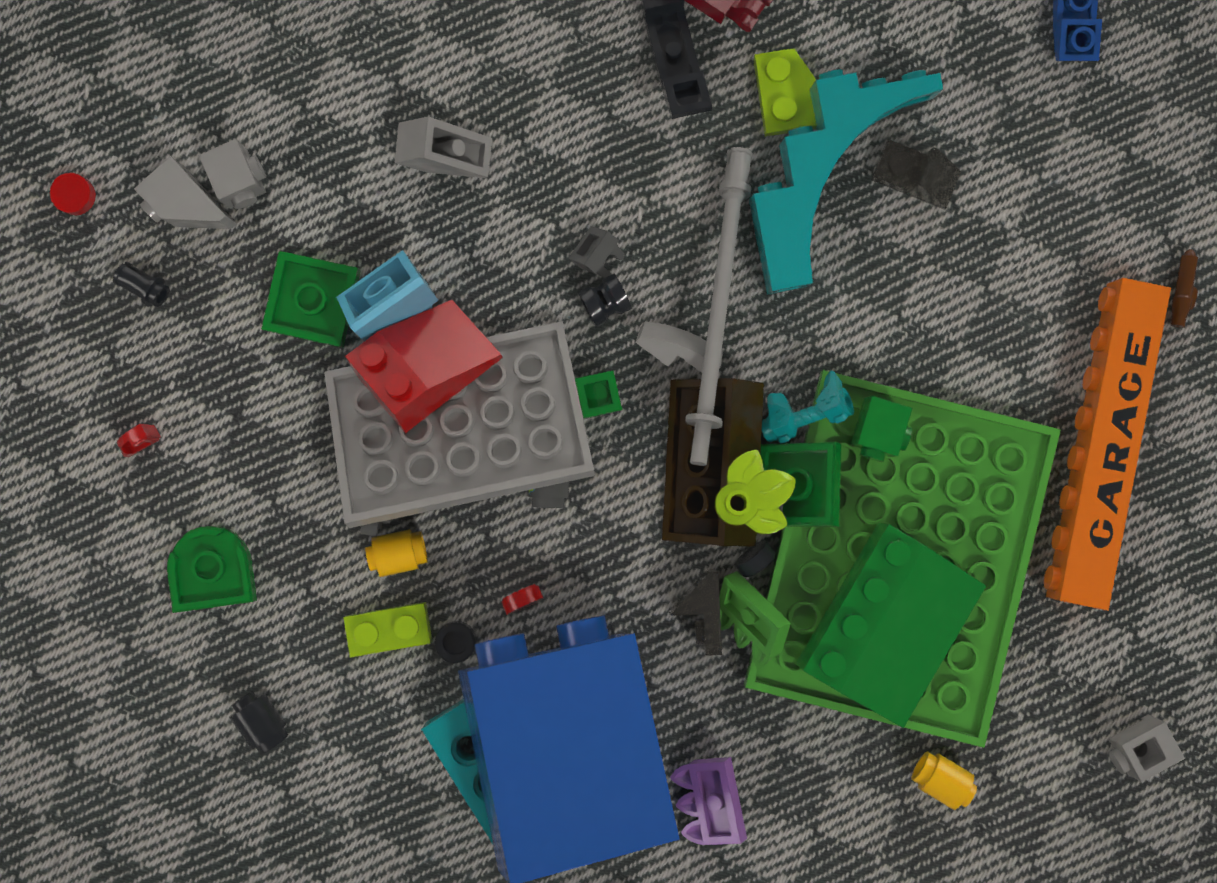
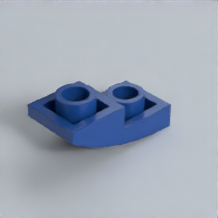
[1053,0,1102,61]

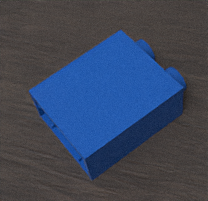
[458,615,680,883]

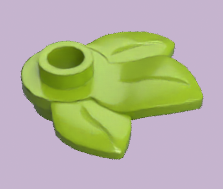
[715,450,796,534]

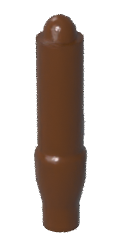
[1171,249,1198,328]

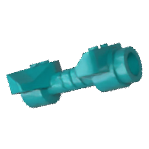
[762,370,854,443]

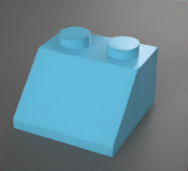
[336,250,438,341]

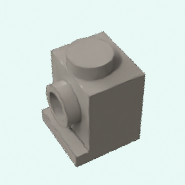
[1108,714,1185,782]

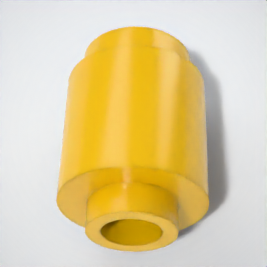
[365,529,428,577]
[911,751,977,810]

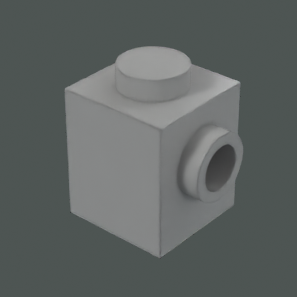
[198,139,266,209]

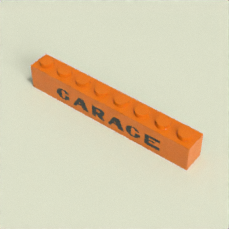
[1044,278,1171,611]

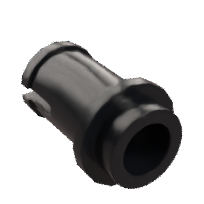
[113,262,170,307]

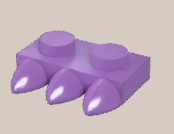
[670,757,747,845]

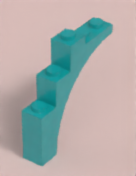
[749,69,943,295]

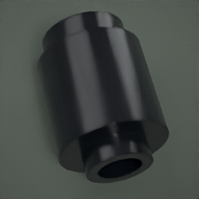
[229,691,289,755]

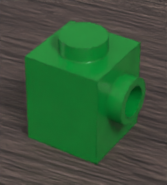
[850,396,913,462]

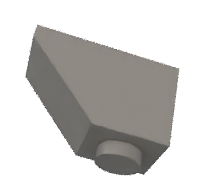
[395,116,492,178]
[134,156,237,229]

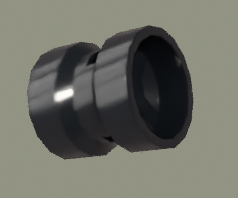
[578,273,632,327]

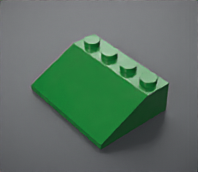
[795,522,986,728]

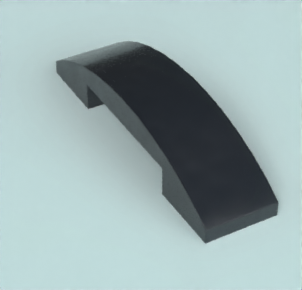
[640,0,712,119]

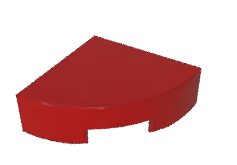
[116,423,161,458]

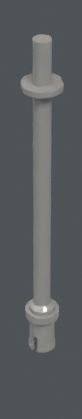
[685,147,753,466]

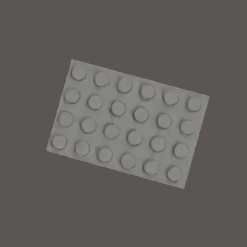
[324,321,595,528]

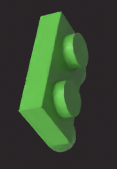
[716,571,791,667]

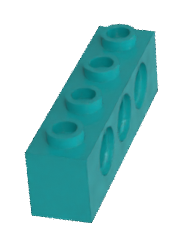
[421,698,493,844]

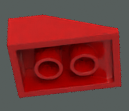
[345,300,503,434]

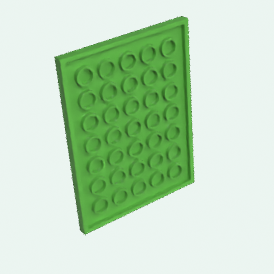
[744,370,1061,748]

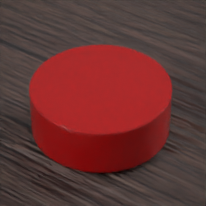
[50,173,96,216]
[501,584,544,615]

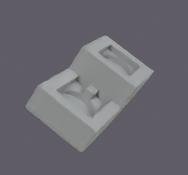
[635,321,723,373]

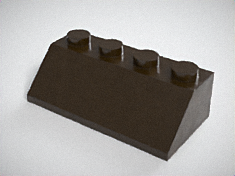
[662,378,764,546]

